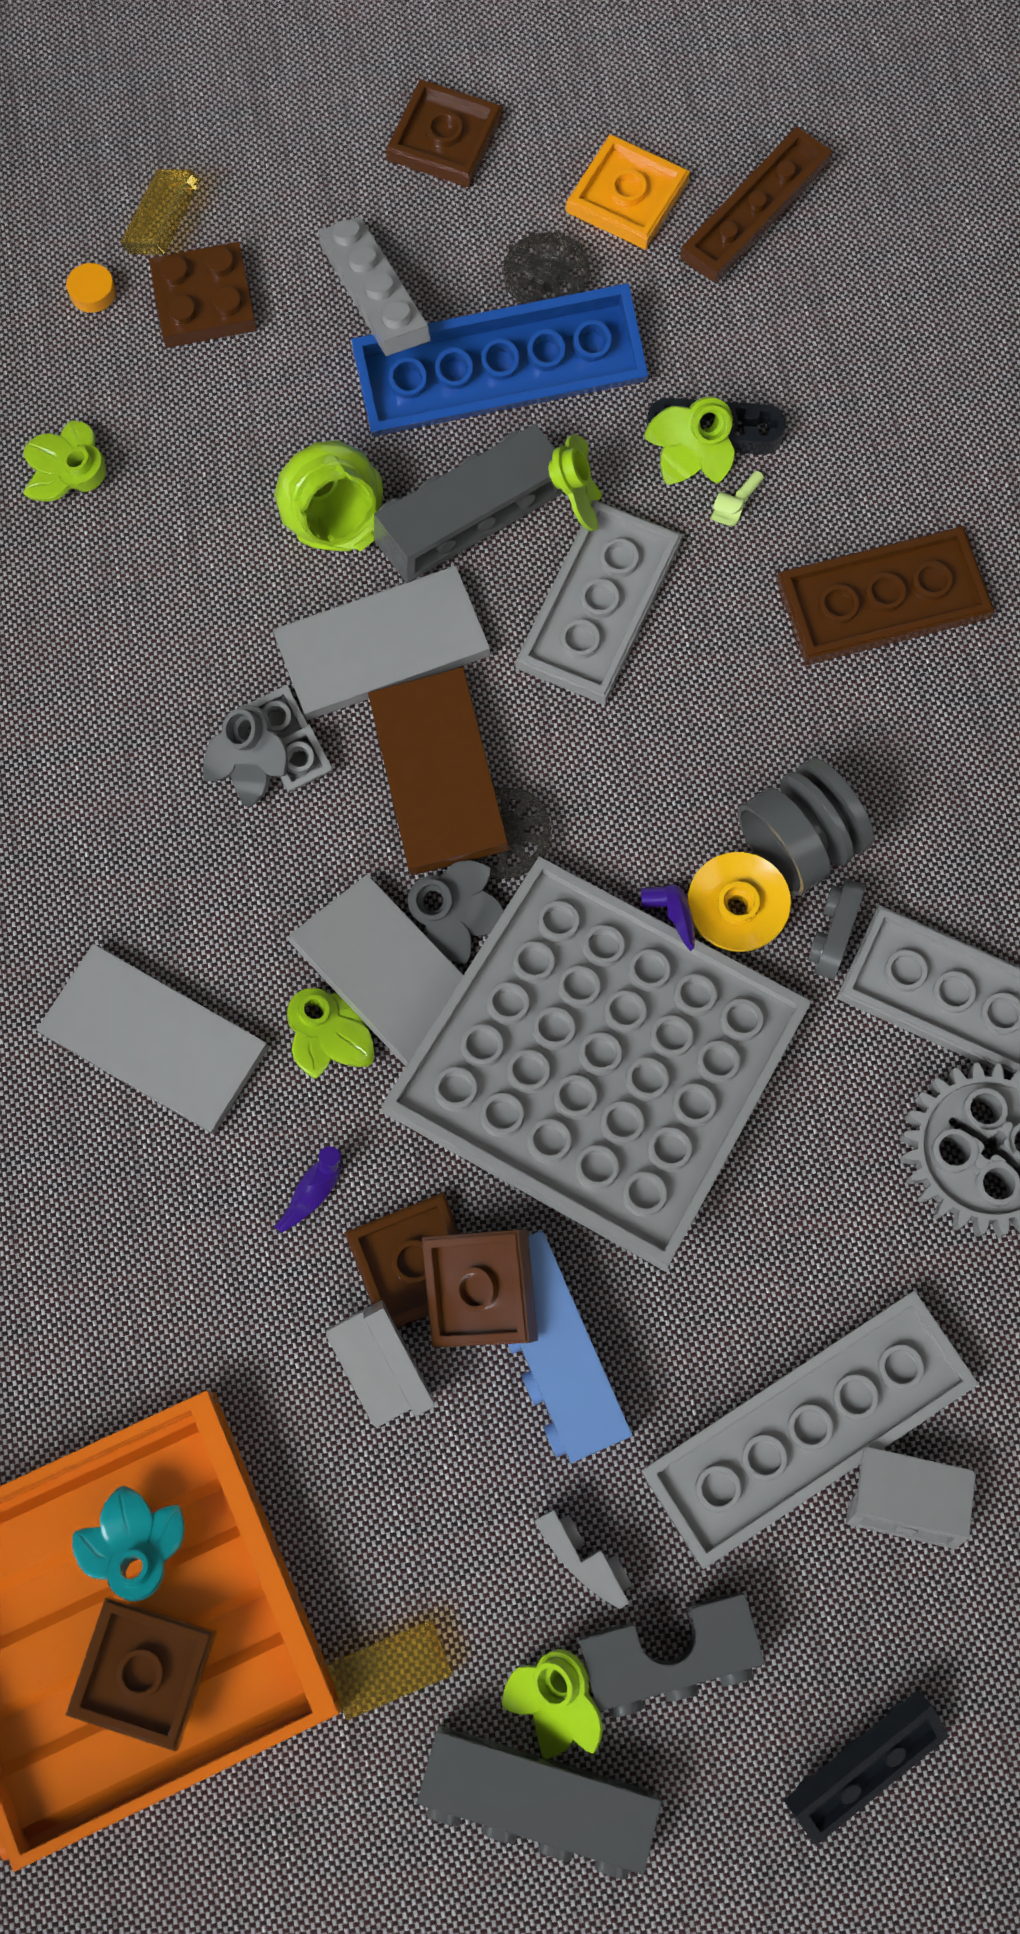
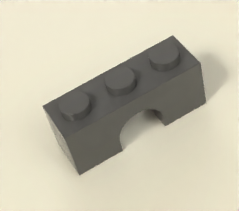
[578,1591,765,1718]

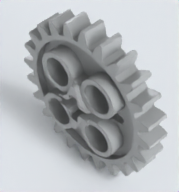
[900,1063,1020,1237]

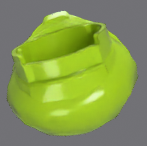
[274,440,383,552]

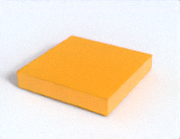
[566,134,690,250]

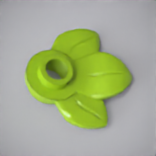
[644,396,735,485]
[23,420,106,502]
[549,434,602,531]
[287,988,374,1079]
[502,1649,603,1759]

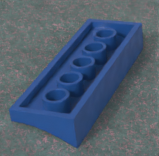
[351,283,648,437]

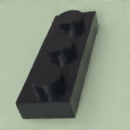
[783,1690,950,1846]

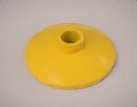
[687,852,791,952]

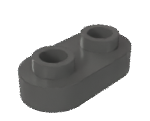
[807,878,866,980]

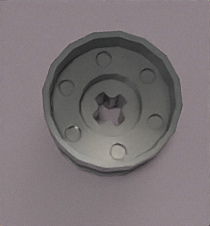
[737,758,874,896]

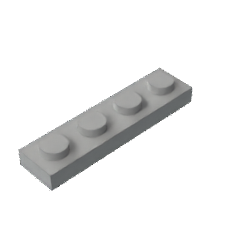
[318,216,430,356]

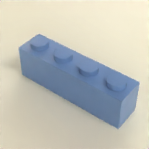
[507,1230,633,1464]

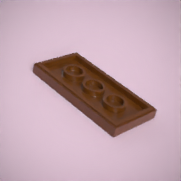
[776,526,995,666]
[368,667,510,876]

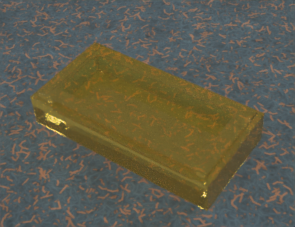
[120,169,200,255]
[326,1619,453,1721]

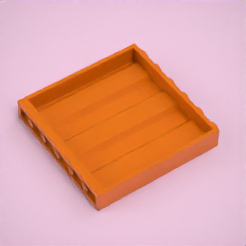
[0,1390,344,1872]

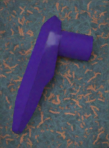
[641,883,695,951]
[274,1146,342,1233]

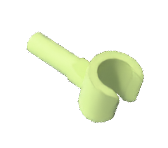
[711,471,764,526]

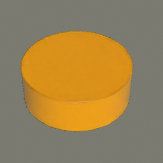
[66,263,116,313]

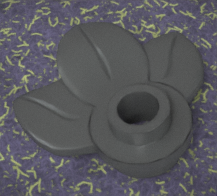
[203,705,288,807]
[408,860,504,963]

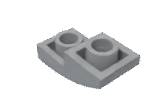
[247,685,333,793]
[534,1509,632,1609]

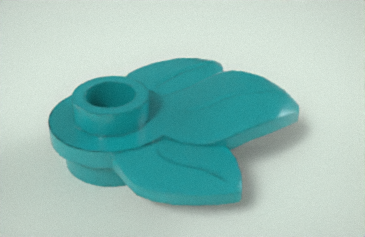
[72,1486,185,1601]

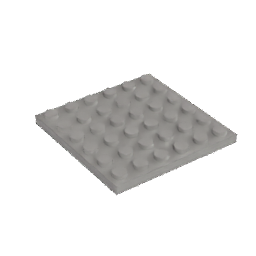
[381,856,812,1272]

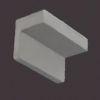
[326,1300,435,1427]
[846,1447,976,1549]

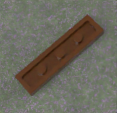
[680,127,833,284]

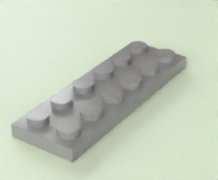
[640,1290,979,1569]

